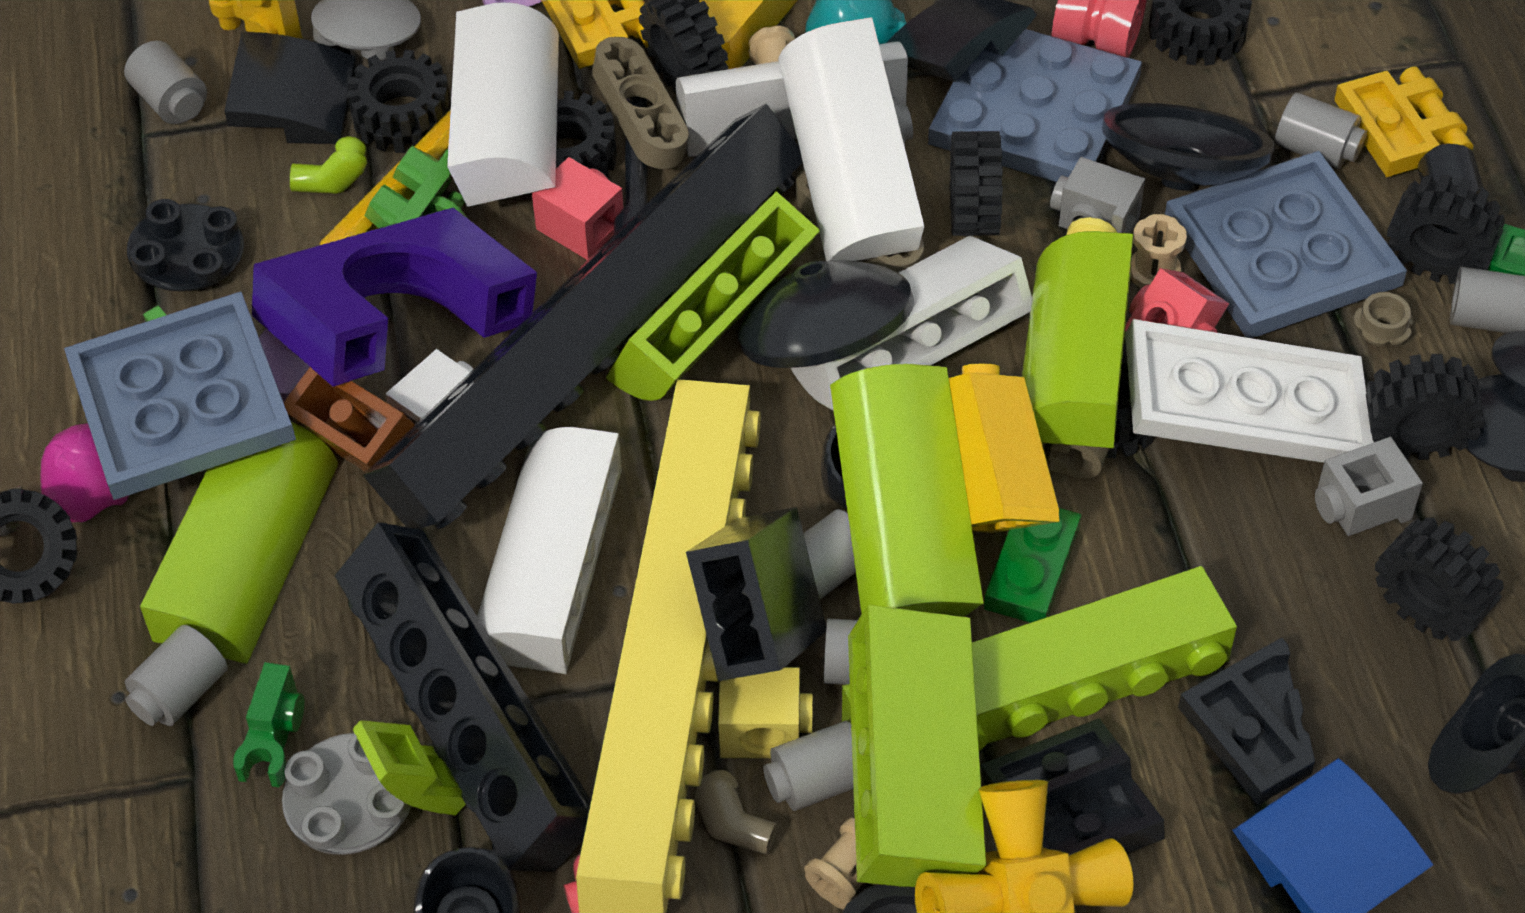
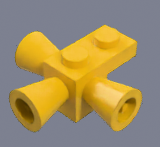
[915,780,1133,913]

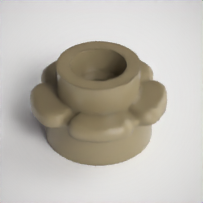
[1354,292,1413,347]

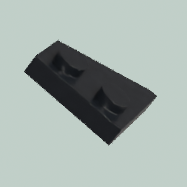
[1178,638,1315,805]

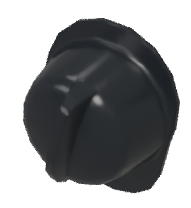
[1428,653,1525,794]

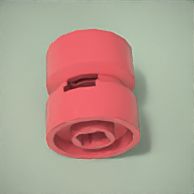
[1052,0,1147,58]

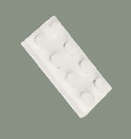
[1125,319,1374,463]

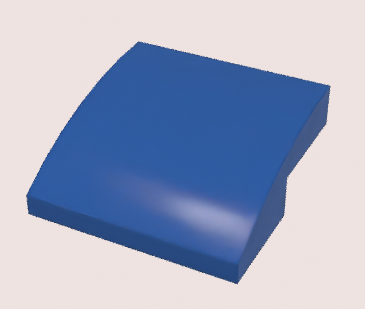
[1233,758,1433,913]

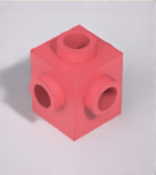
[1125,268,1229,333]

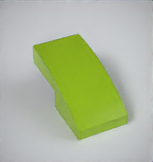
[353,720,465,815]

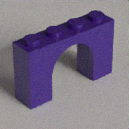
[252,208,537,386]

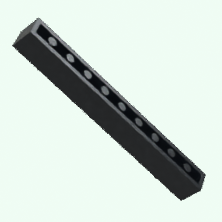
[363,103,803,529]

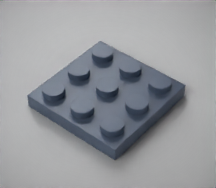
[928,29,1142,182]
[1165,151,1407,338]
[64,291,296,500]

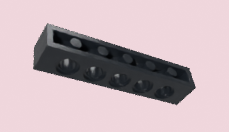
[335,522,591,872]

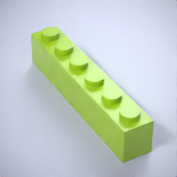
[842,566,1237,751]

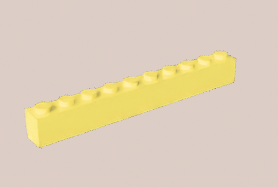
[576,379,761,913]

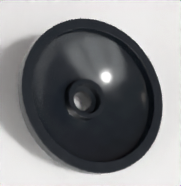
[1102,103,1274,191]
[738,260,914,368]

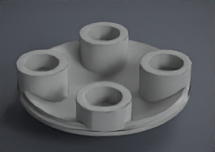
[311,0,421,60]
[282,733,411,855]

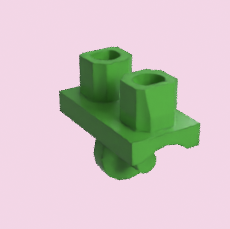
[364,146,467,228]

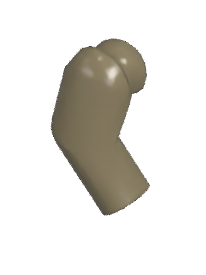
[695,770,778,855]

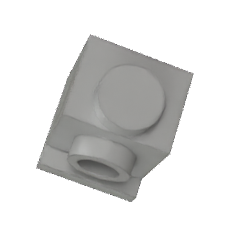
[1050,157,1145,234]
[1315,437,1423,536]

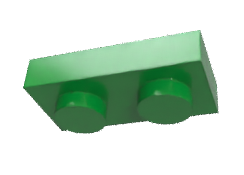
[984,508,1082,623]

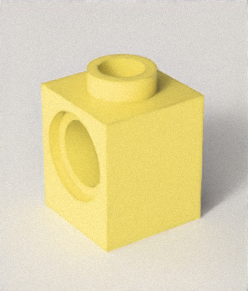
[718,667,813,758]

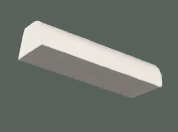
[447,2,559,207]
[779,17,924,262]
[676,41,908,157]
[791,235,1032,411]
[477,427,622,674]

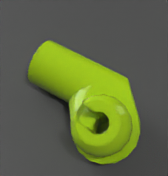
[290,137,367,194]

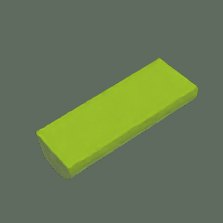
[606,191,820,401]
[1022,231,1133,448]
[830,364,983,617]
[140,422,338,664]
[848,605,986,887]

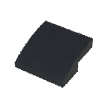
[887,0,1037,82]
[224,31,356,144]
[981,718,1165,856]

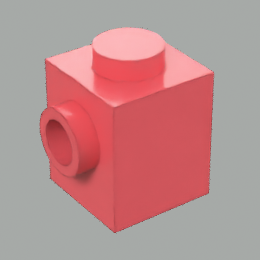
[532,157,624,260]

